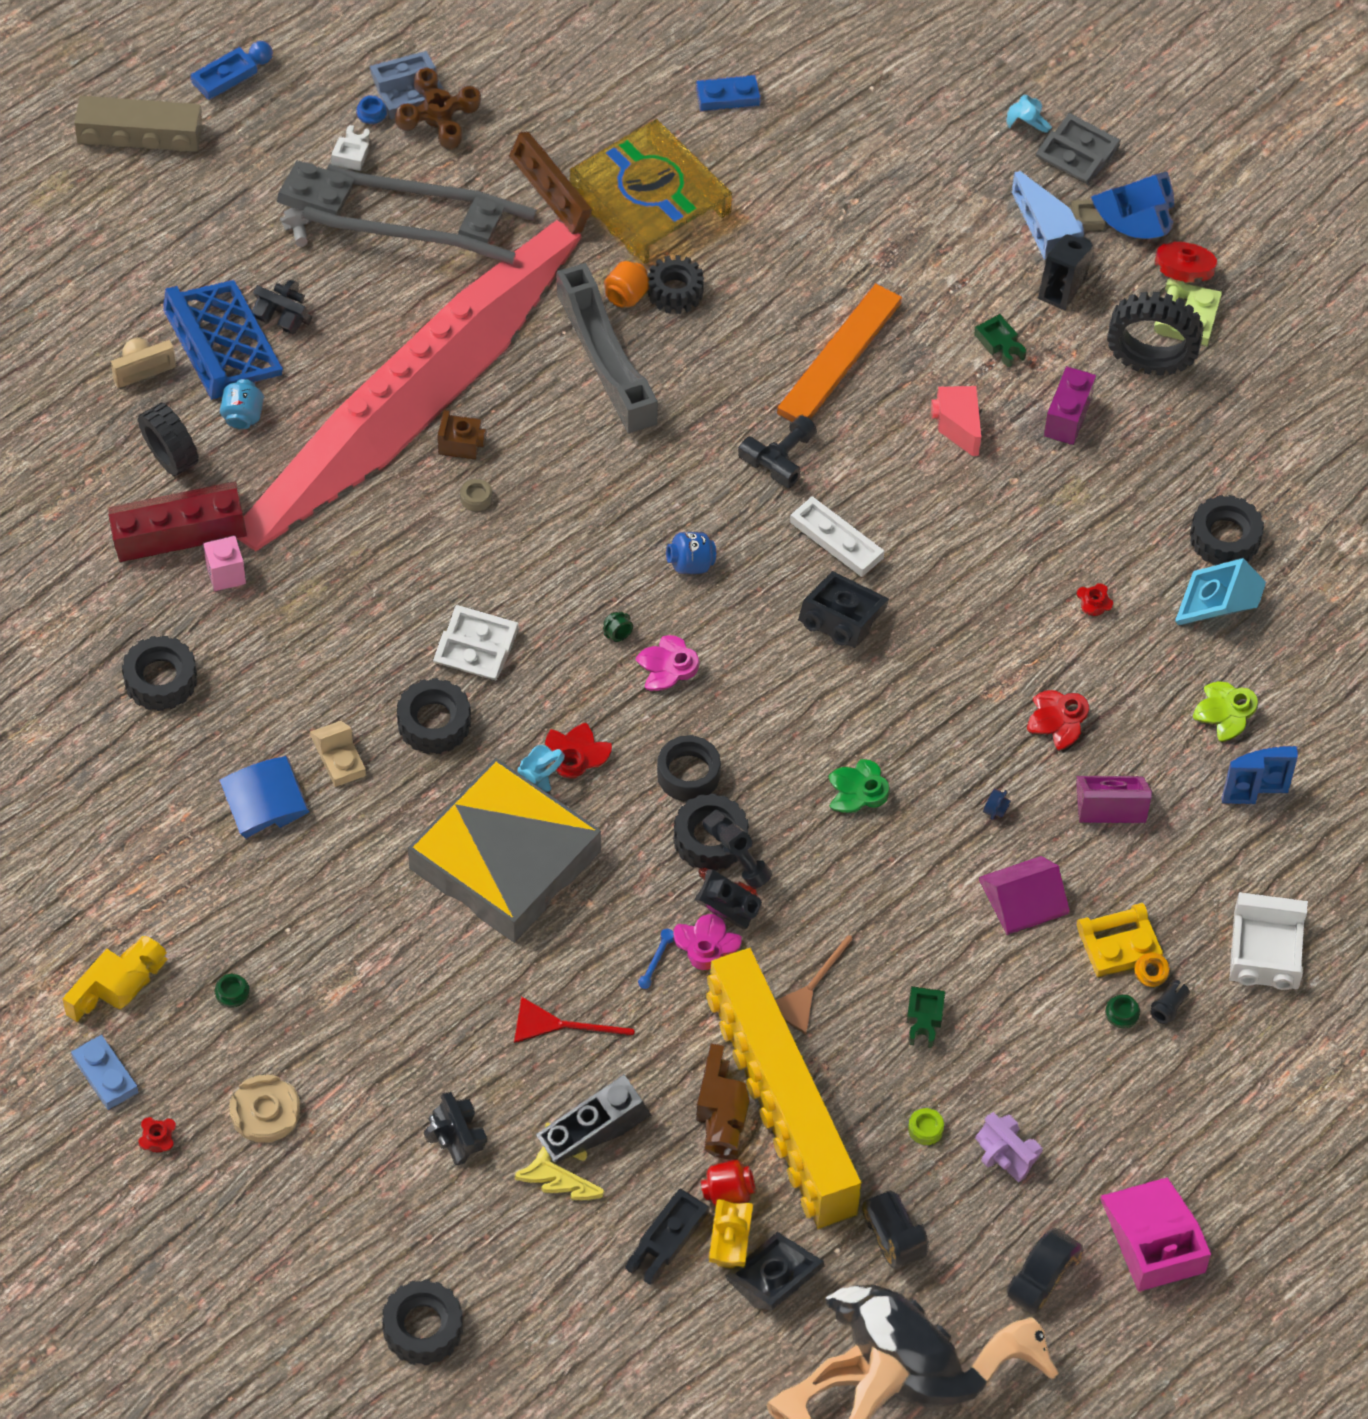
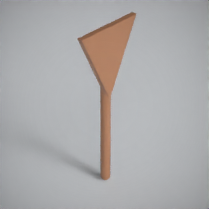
[775,935,852,1034]

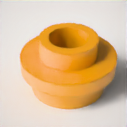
[1134,952,1169,987]

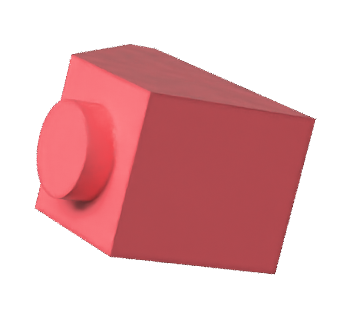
[931,386,981,456]

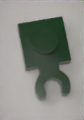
[974,314,1027,368]
[906,986,946,1048]

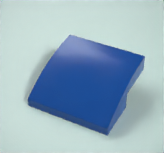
[1222,746,1298,804]
[220,756,309,839]

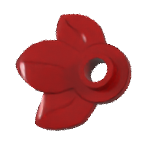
[1027,690,1090,751]
[545,723,612,779]

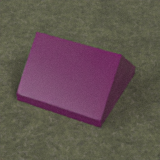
[1076,776,1152,823]
[979,856,1070,935]

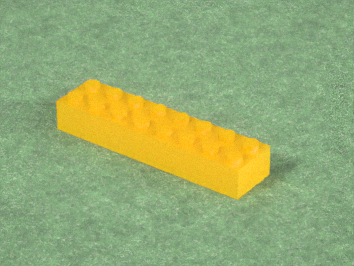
[706,948,861,1229]

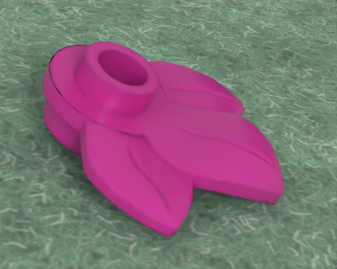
[636,635,700,691]
[674,914,742,970]

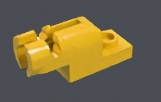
[62,936,168,1022]

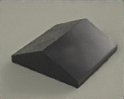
[725,1231,825,1311]

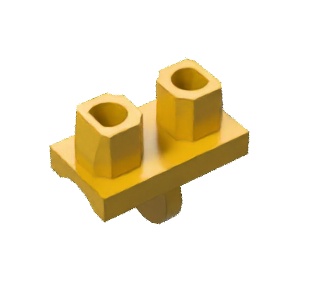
[709,1199,753,1268]

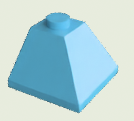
[1175,558,1266,625]

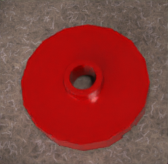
[1154,242,1217,283]

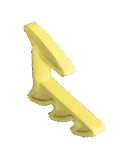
[515,1123,604,1200]

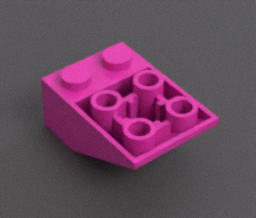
[1100,1177,1211,1292]

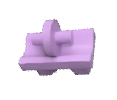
[975,1112,1042,1182]

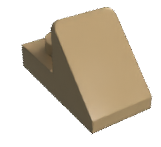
[310,721,366,787]

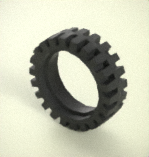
[1107,292,1203,375]

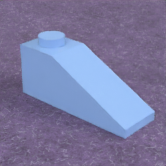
[1012,171,1084,260]

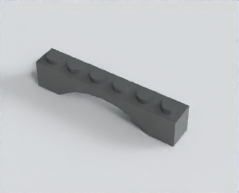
[557,262,658,434]

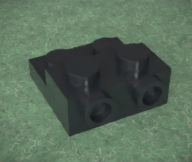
[798,571,889,648]

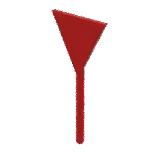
[514,996,635,1043]

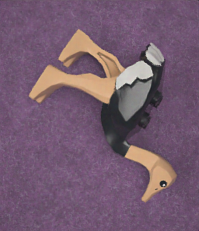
[767,1284,1058,1419]

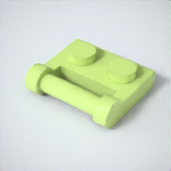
[1154,278,1222,346]

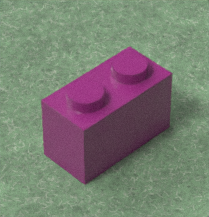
[1044,366,1096,445]

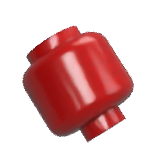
[701,1160,756,1207]

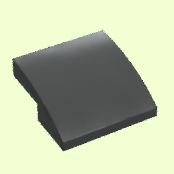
[1035,113,1120,184]

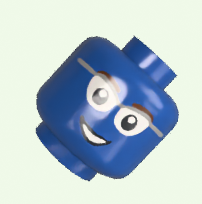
[666,532,716,574]

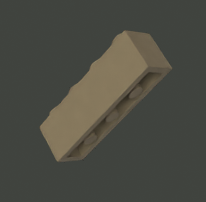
[74,96,203,152]

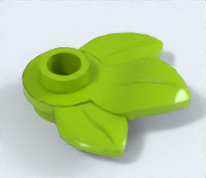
[1193,681,1258,742]

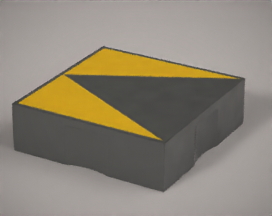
[408,758,601,943]

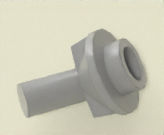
[280,208,311,247]

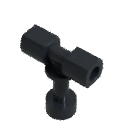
[738,415,817,489]
[703,810,772,889]

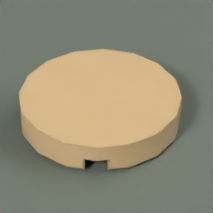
[230,1075,300,1143]

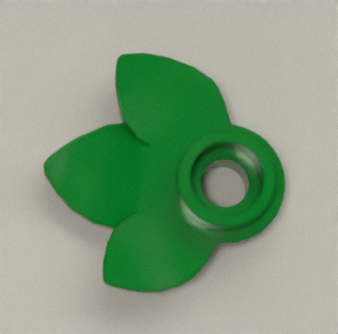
[828,759,890,813]

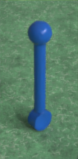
[638,929,674,989]

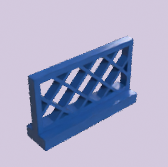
[163,280,283,400]

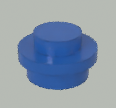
[356,95,387,124]

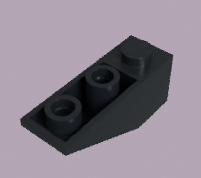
[536,1074,652,1163]

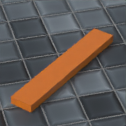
[777,283,902,422]

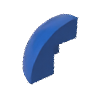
[1091,171,1174,239]

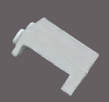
[1229,892,1308,990]

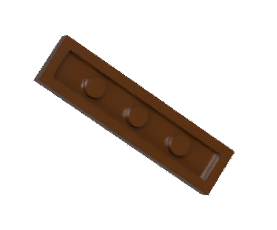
[509,131,592,234]

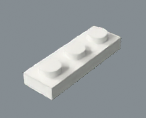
[790,496,884,577]

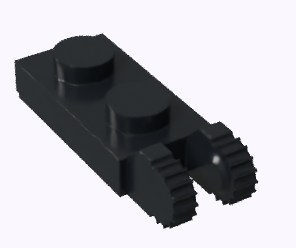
[625,1188,710,1285]

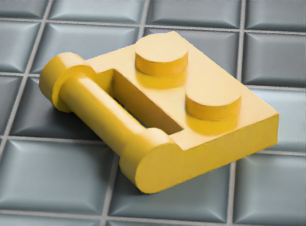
[1077,903,1163,978]

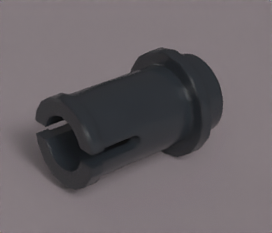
[1150,980,1190,1024]

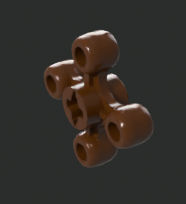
[395,67,481,149]

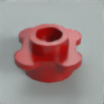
[1076,583,1114,616]
[138,1117,176,1153]

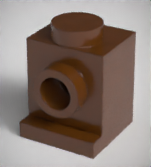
[437,410,487,460]

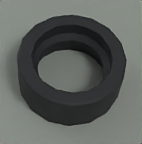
[657,735,721,802]

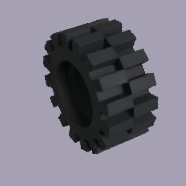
[648,255,704,314]

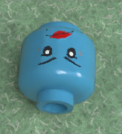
[220,379,264,429]

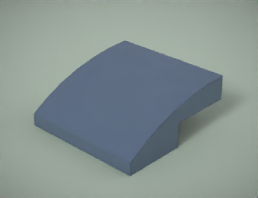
[369,51,443,119]

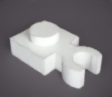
[331,125,369,171]

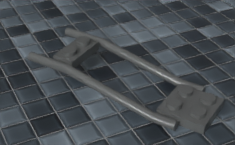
[277,160,537,265]

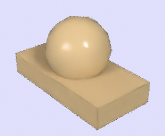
[111,338,176,388]

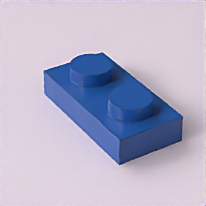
[696,75,760,111]

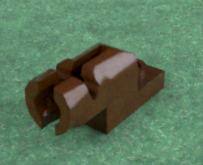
[696,1043,750,1159]

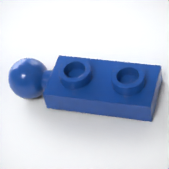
[190,41,273,100]

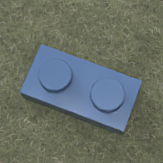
[71,1034,138,1110]

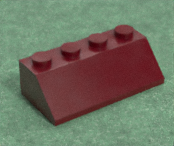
[108,481,247,563]

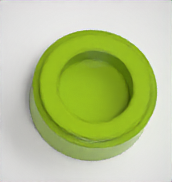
[908,1108,944,1145]

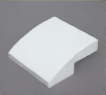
[433,605,519,681]

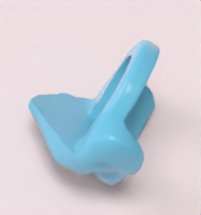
[1007,95,1052,133]
[517,745,565,792]

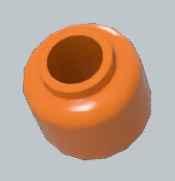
[604,261,650,307]

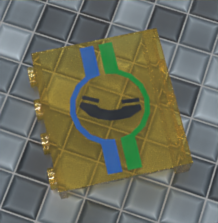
[570,118,732,265]

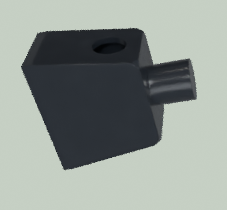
[1037,234,1094,310]

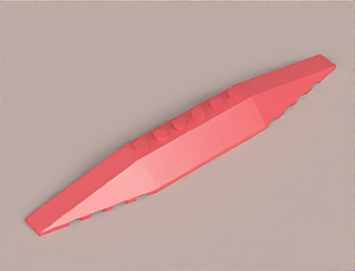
[237,220,581,551]

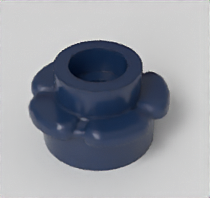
[983,788,1011,820]

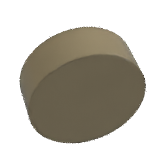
[460,479,492,512]

